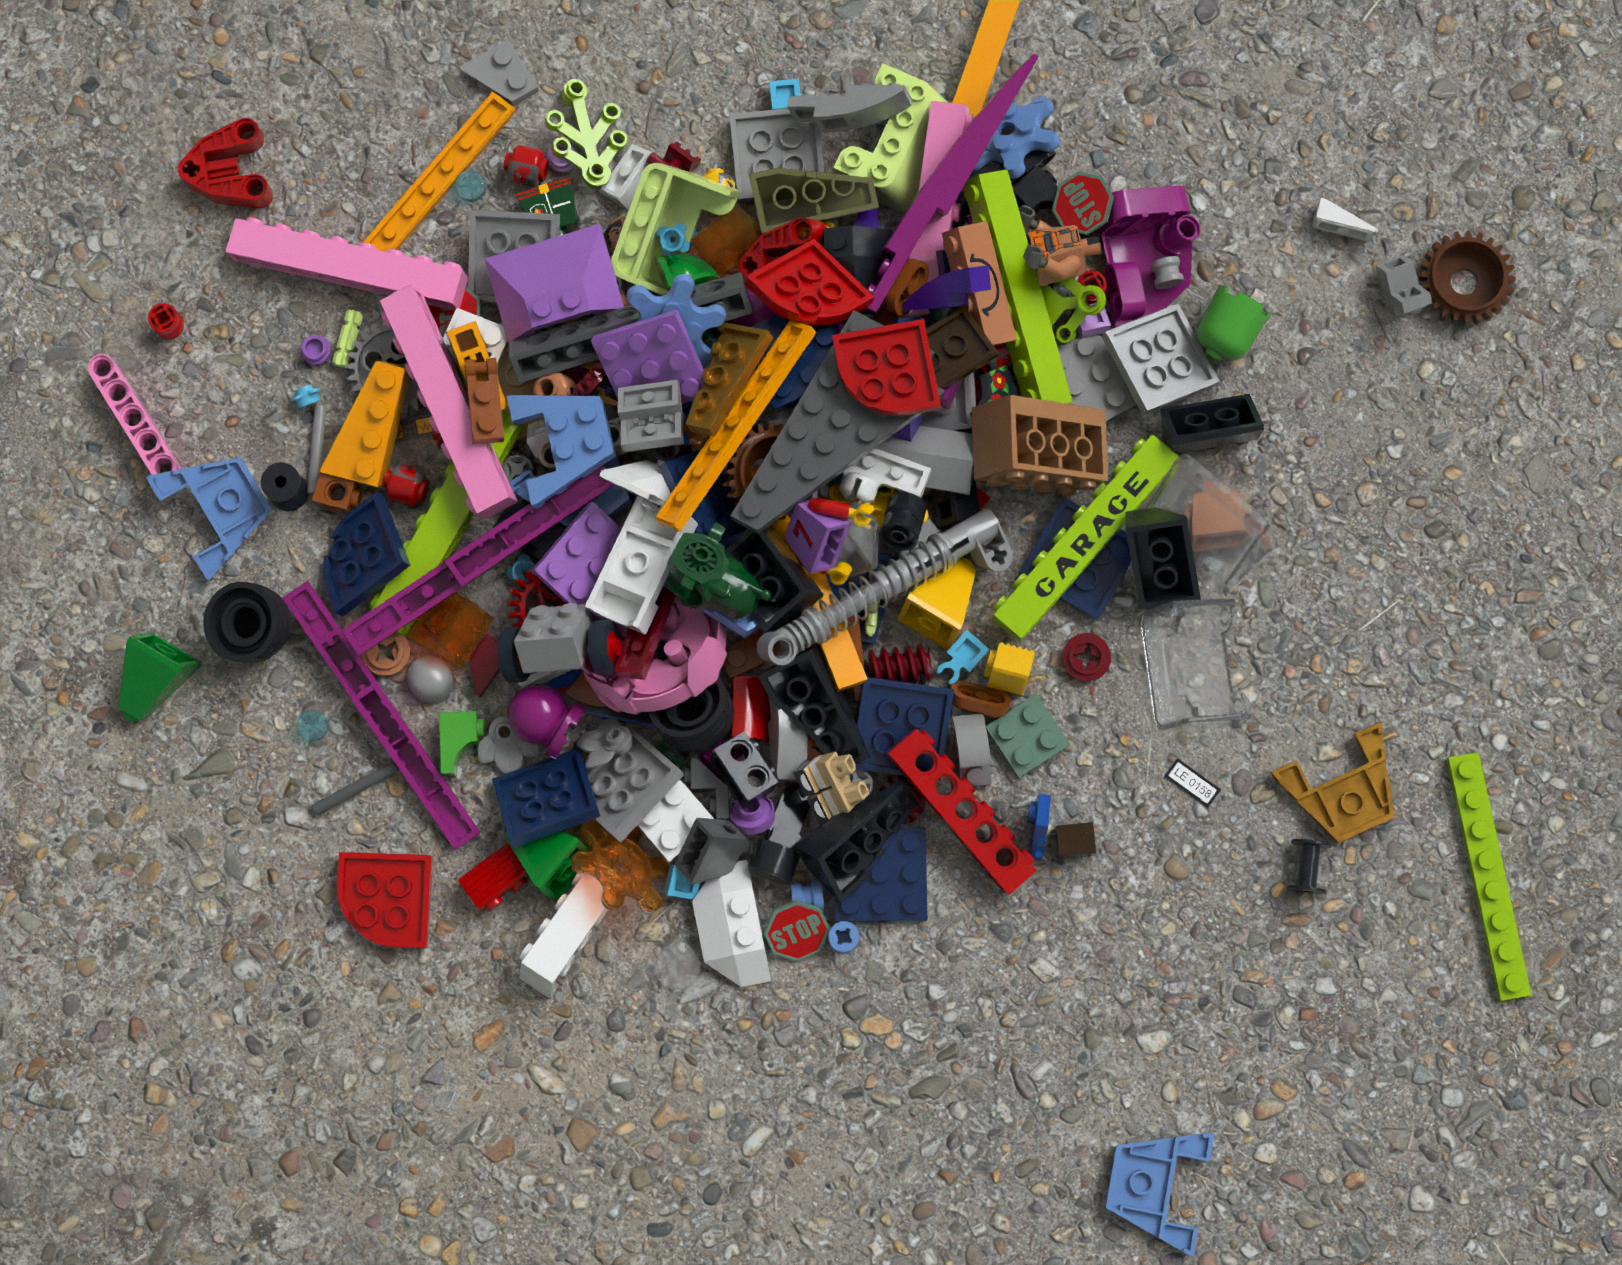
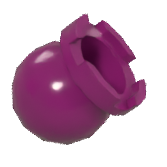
[507,684,586,759]

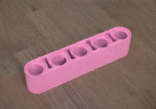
[88,354,182,475]

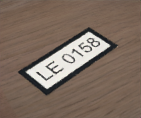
[1164,758,1221,808]

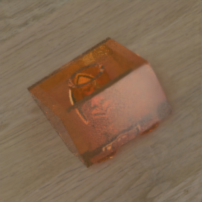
[406,593,494,669]

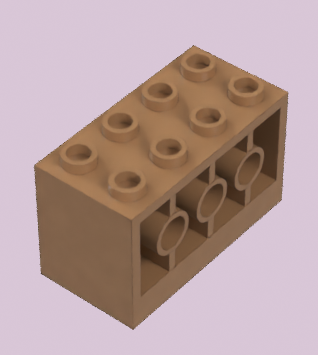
[972,395,1108,496]

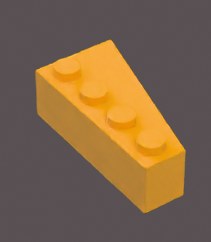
[319,361,410,487]

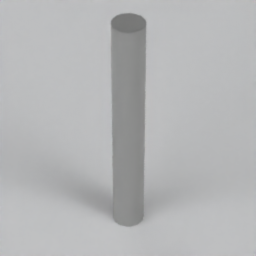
[307,404,327,495]

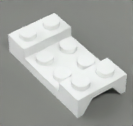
[585,496,698,635]

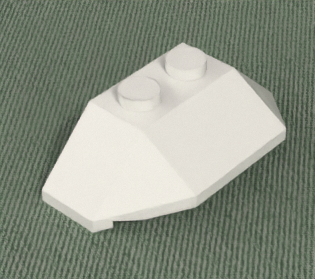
[692,860,771,987]

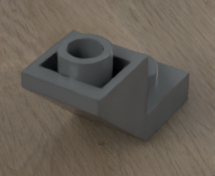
[685,758,730,821]

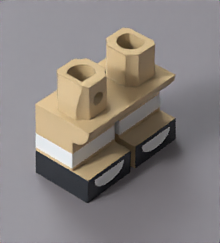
[793,751,869,824]

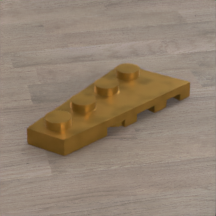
[686,322,773,436]

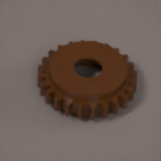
[1418,230,1516,326]
[721,423,810,520]

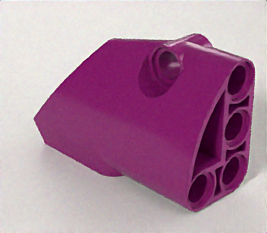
[1098,186,1201,328]

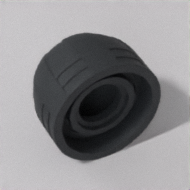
[203,582,291,663]
[649,677,734,752]

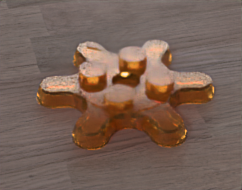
[571,819,670,912]

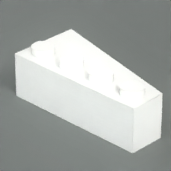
[519,863,622,999]

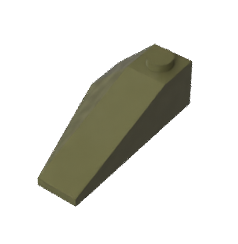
[749,168,879,233]

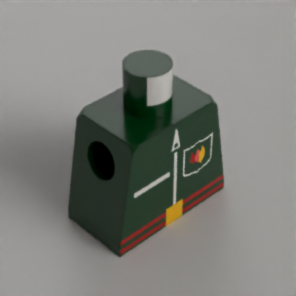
[516,176,579,236]

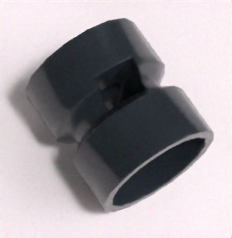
[879,492,927,551]

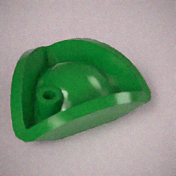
[655,254,720,290]

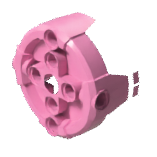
[577,555,727,714]

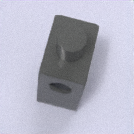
[675,818,751,884]

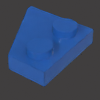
[1027,794,1051,861]

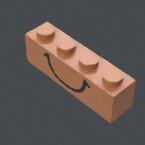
[941,221,1017,346]

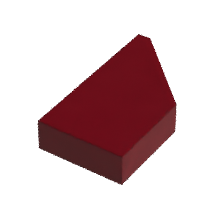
[469,634,500,698]

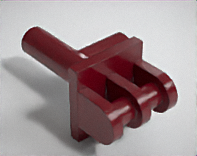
[646,141,701,172]

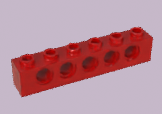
[885,729,1037,895]

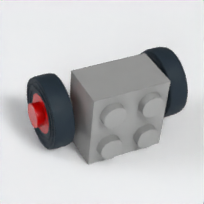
[498,603,622,683]

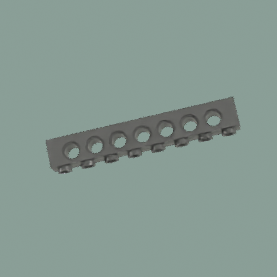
[509,272,753,383]

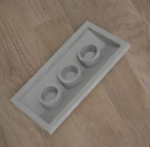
[876,426,974,495]

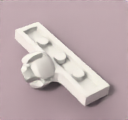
[839,448,932,504]

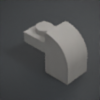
[1375,255,1432,316]
[953,713,991,786]

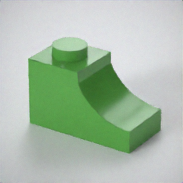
[439,711,485,777]

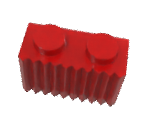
[458,843,529,912]

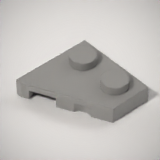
[459,39,539,106]

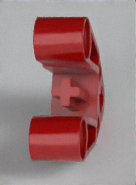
[178,118,273,208]
[738,217,827,279]

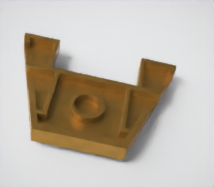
[1270,722,1394,844]

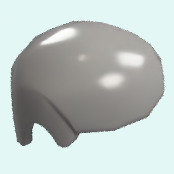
[407,654,454,704]

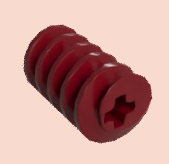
[868,644,932,683]

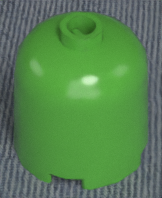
[1196,285,1271,362]

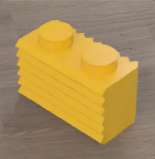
[984,642,1035,696]

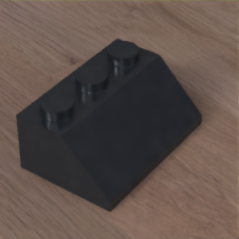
[1160,394,1264,455]
[1125,507,1201,609]
[726,525,824,633]

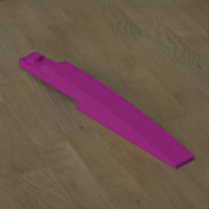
[864,54,1039,315]
[341,465,615,656]
[282,580,481,850]

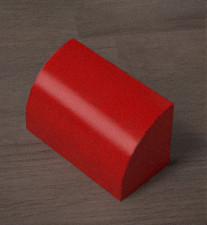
[732,676,770,742]

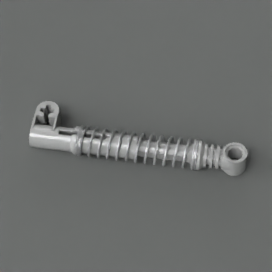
[757,508,1013,665]

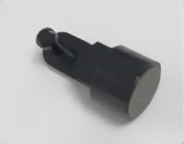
[747,782,811,884]

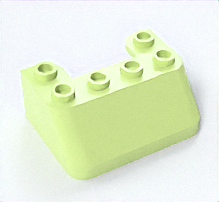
[833,63,948,213]
[611,163,740,295]

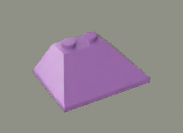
[484,224,624,344]

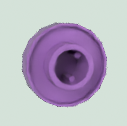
[729,796,775,835]

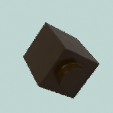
[1049,822,1096,859]

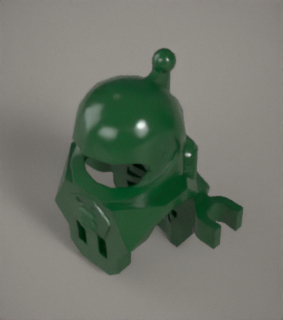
[665,522,771,619]

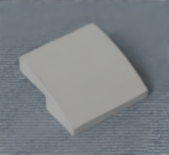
[618,379,684,452]

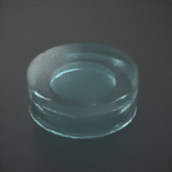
[455,170,486,202]
[296,710,329,741]

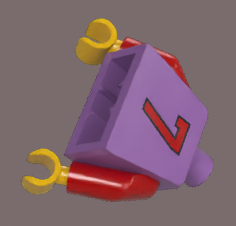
[785,498,874,585]

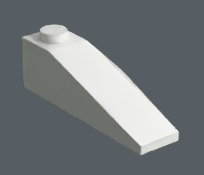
[599,459,671,507]

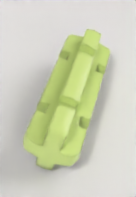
[332,310,363,368]

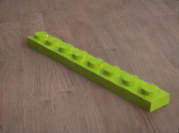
[1446,752,1532,1001]

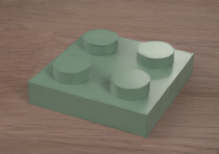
[986,694,1070,779]

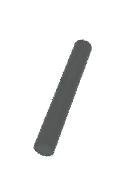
[311,761,399,815]

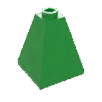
[118,632,203,723]
[504,828,597,904]

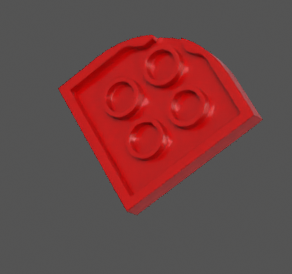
[745,239,874,325]
[832,319,941,416]
[337,852,433,949]

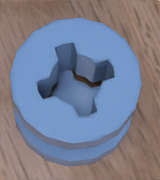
[828,921,859,953]

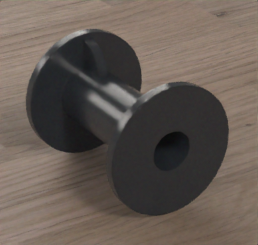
[261,462,308,511]
[1286,839,1332,894]

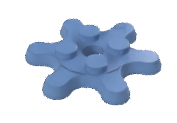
[972,91,1060,179]
[627,274,726,367]

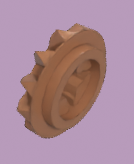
[362,632,410,676]

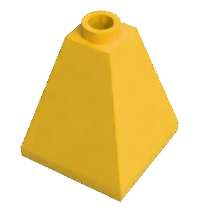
[897,558,976,651]

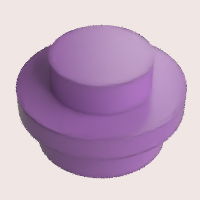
[300,335,331,365]

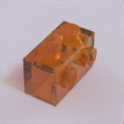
[691,204,762,276]

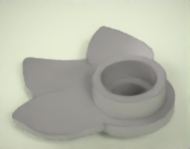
[478,716,539,774]
[577,719,633,770]

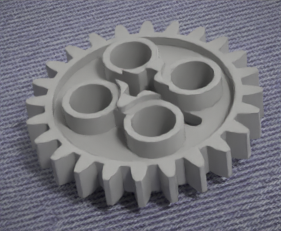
[346,320,421,416]

